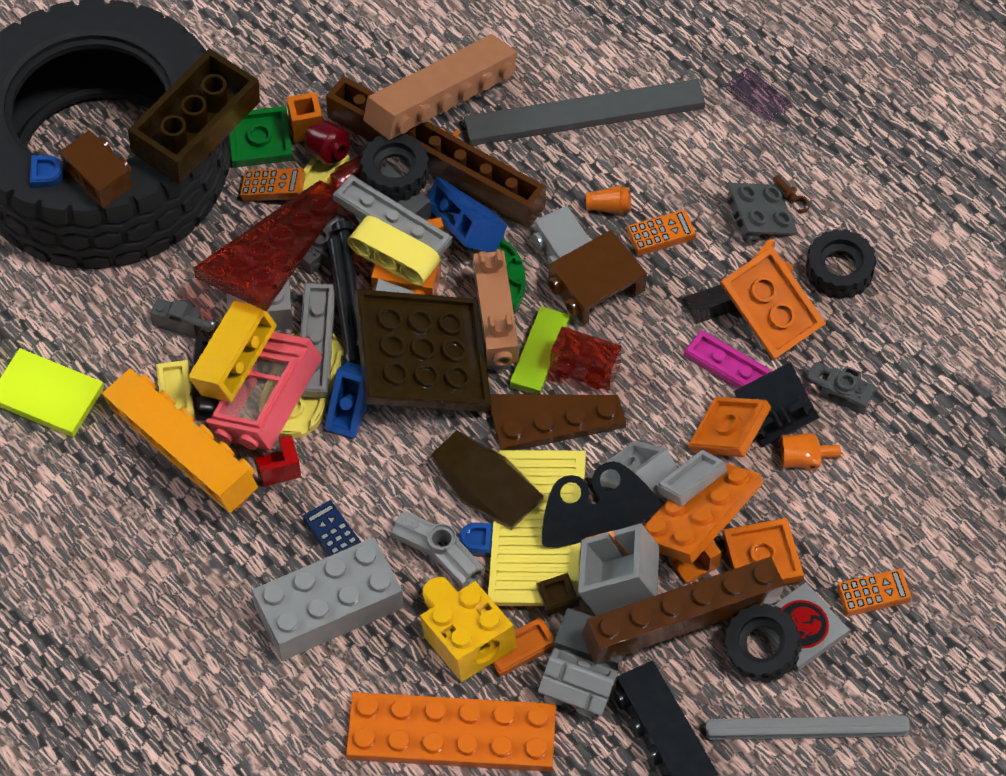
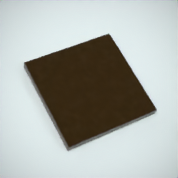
[354,289,492,412]

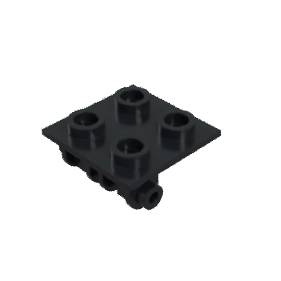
[734,362,819,447]

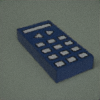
[303,500,361,556]

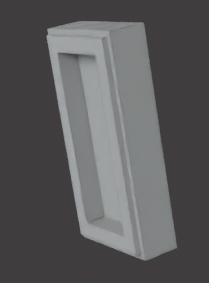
[657,449,727,507]

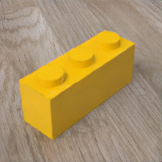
[188,301,277,403]

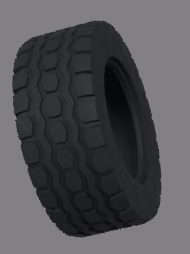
[0,0,231,269]

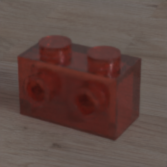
[550,326,622,391]

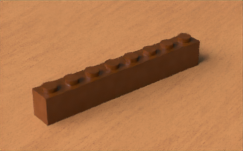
[326,76,546,228]

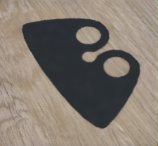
[542,461,661,547]

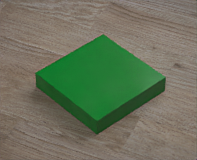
[229,106,293,168]

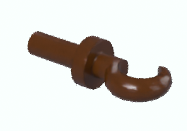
[773,175,810,214]

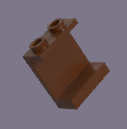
[547,230,647,325]

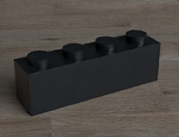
[613,660,718,776]

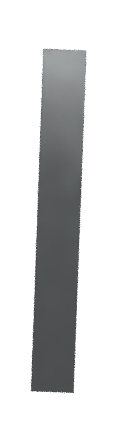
[464,79,705,146]

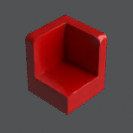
[256,435,301,487]

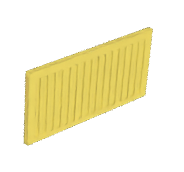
[488,450,586,606]

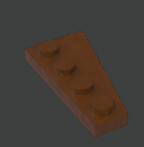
[489,394,626,450]

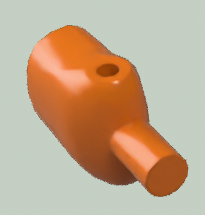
[779,433,841,470]

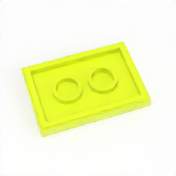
[0,348,104,438]

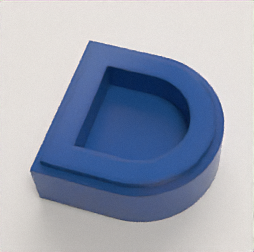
[30,155,64,188]
[459,522,493,557]

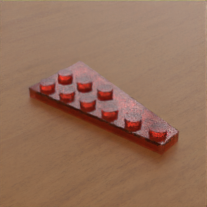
[194,180,340,311]

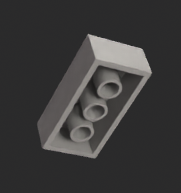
[252,537,404,661]

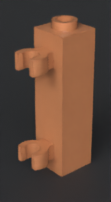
[473,249,519,367]

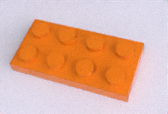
[644,463,763,564]

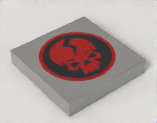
[759,582,849,672]

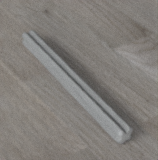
[705,716,910,740]

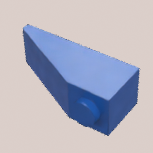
[427,177,507,252]

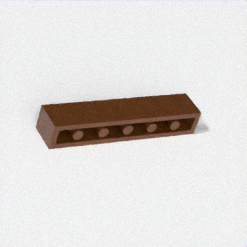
[581,557,785,665]

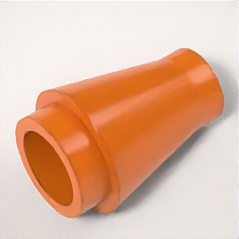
[586,185,631,215]

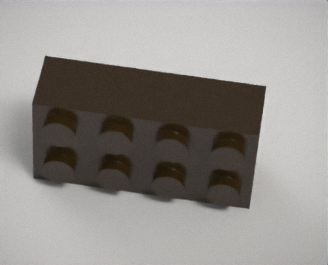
[128,48,260,184]

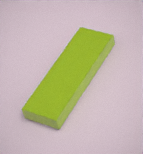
[510,306,570,394]

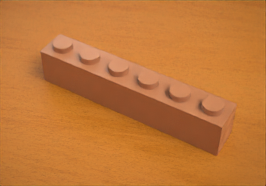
[363,34,518,140]

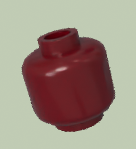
[304,120,350,165]

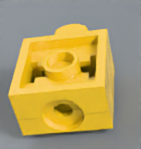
[420,577,517,683]

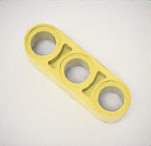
[347,216,441,286]

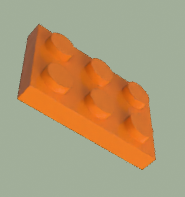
[719,246,826,360]

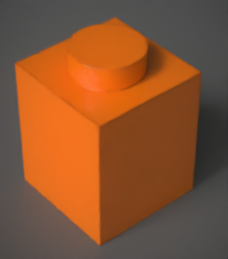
[287,92,323,143]

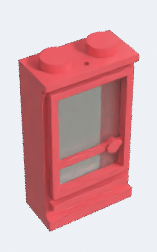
[206,332,323,451]

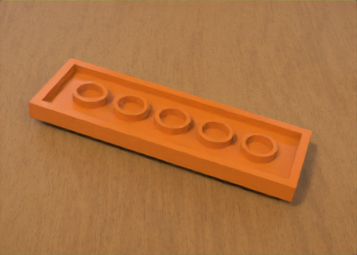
[346,692,556,772]

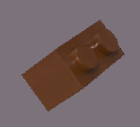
[59,130,133,208]

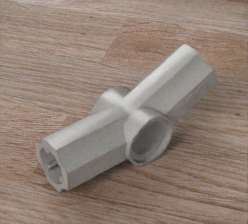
[391,511,485,589]

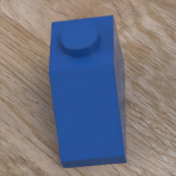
[324,361,369,438]

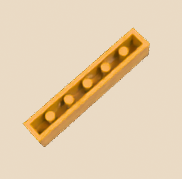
[101,368,258,514]

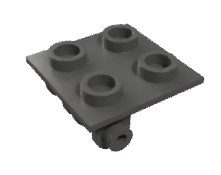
[727,182,799,245]

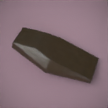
[431,430,544,530]

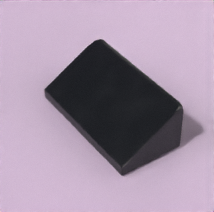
[683,284,738,324]

